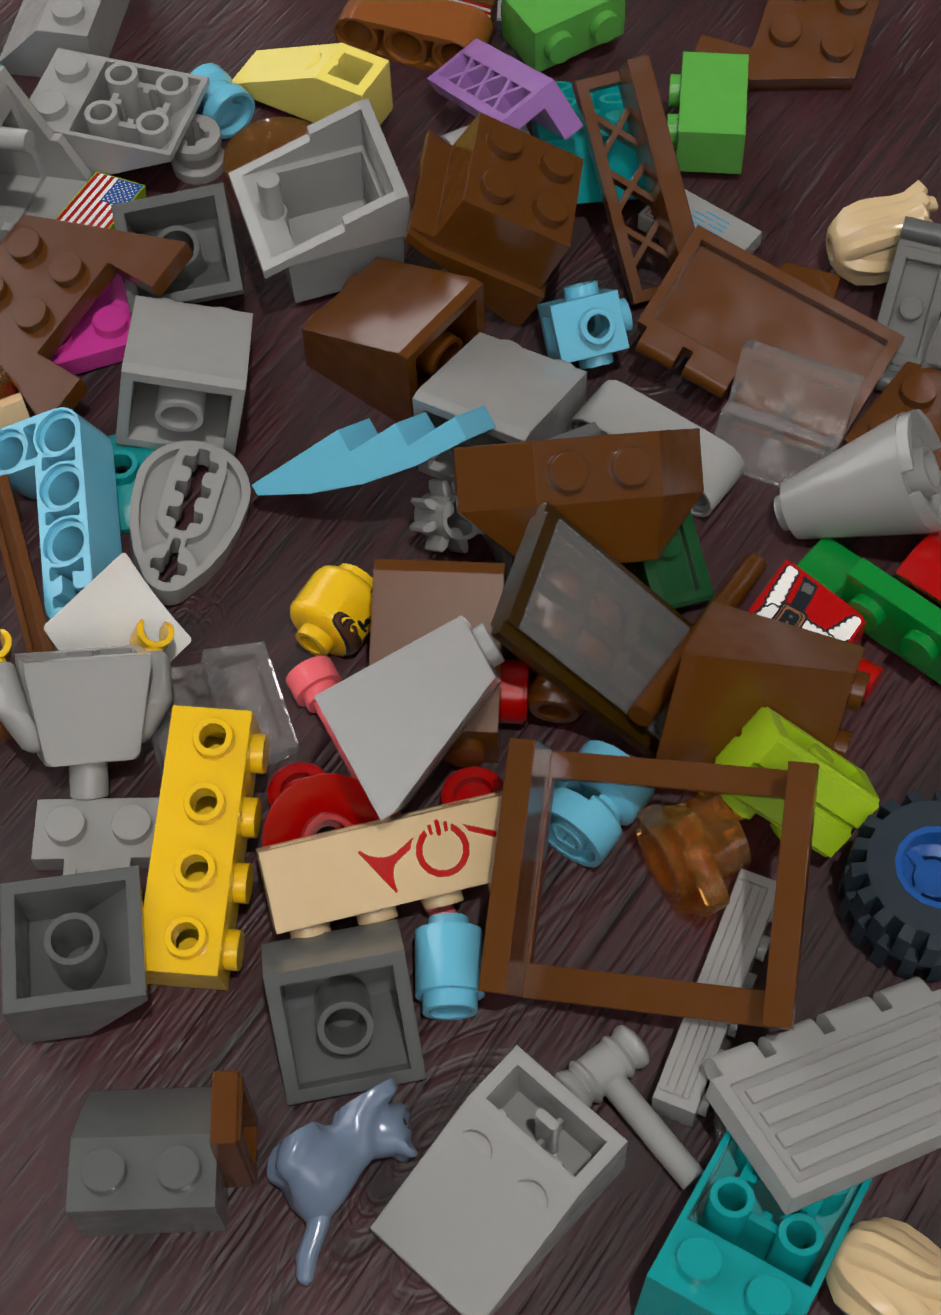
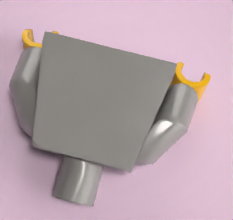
[0,619,175,800]

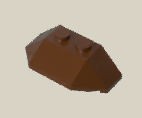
[452,428,704,571]

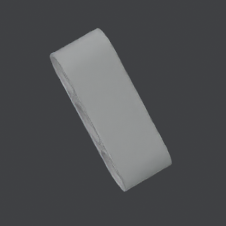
[568,380,745,517]

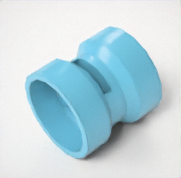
[190,63,255,139]

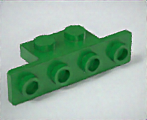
[797,538,941,685]

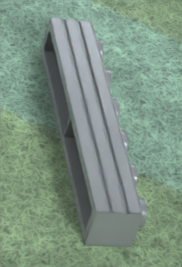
[651,868,776,1127]

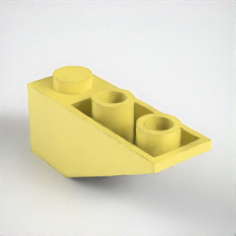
[232,43,393,125]

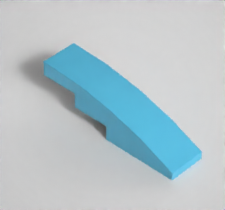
[252,405,496,496]

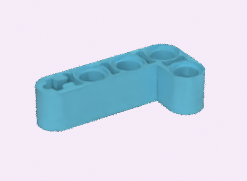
[0,407,122,619]

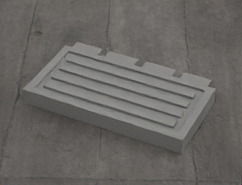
[704,977,941,1215]

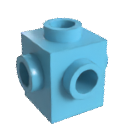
[537,280,633,369]

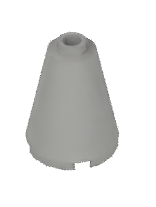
[774,409,941,540]

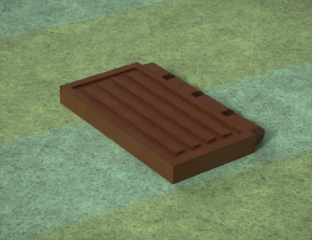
[635,225,905,454]

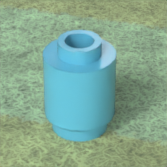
[414,913,485,1020]

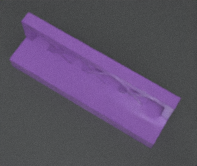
[427,38,583,140]

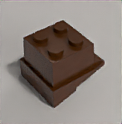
[404,112,584,327]

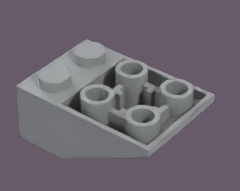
[29,48,210,175]
[370,1045,628,1315]

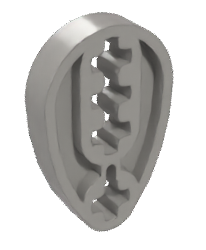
[129,440,251,605]

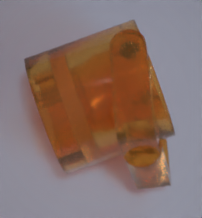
[636,792,751,917]

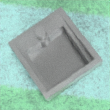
[0,66,93,244]
[228,98,410,303]

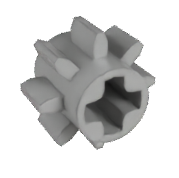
[409,479,485,553]

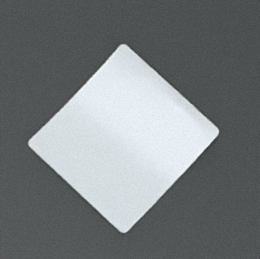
[44,553,191,662]

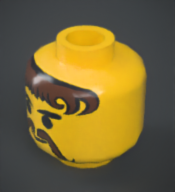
[290,563,373,657]

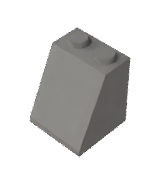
[115,295,253,457]
[412,332,587,484]
[314,615,505,820]

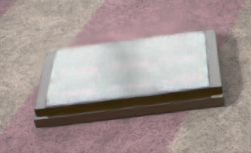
[490,502,693,759]

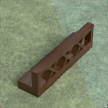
[572,54,695,307]

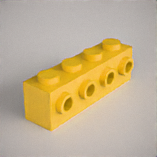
[143,705,270,990]

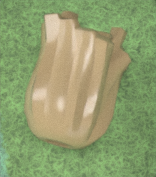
[826,180,938,285]
[825,1217,941,1315]

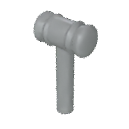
[554,1025,704,1191]

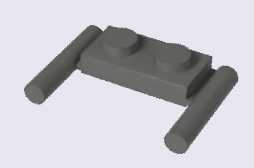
[874,216,941,392]

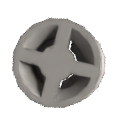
[171,114,226,185]

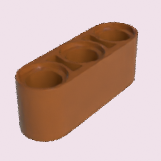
[334,0,494,72]

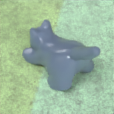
[267,1078,418,1286]

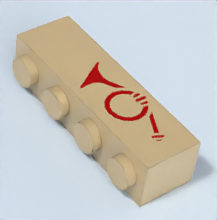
[255,790,503,938]

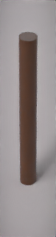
[628,553,767,726]

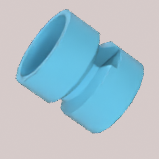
[548,740,655,868]

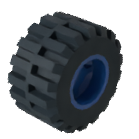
[837,791,941,982]

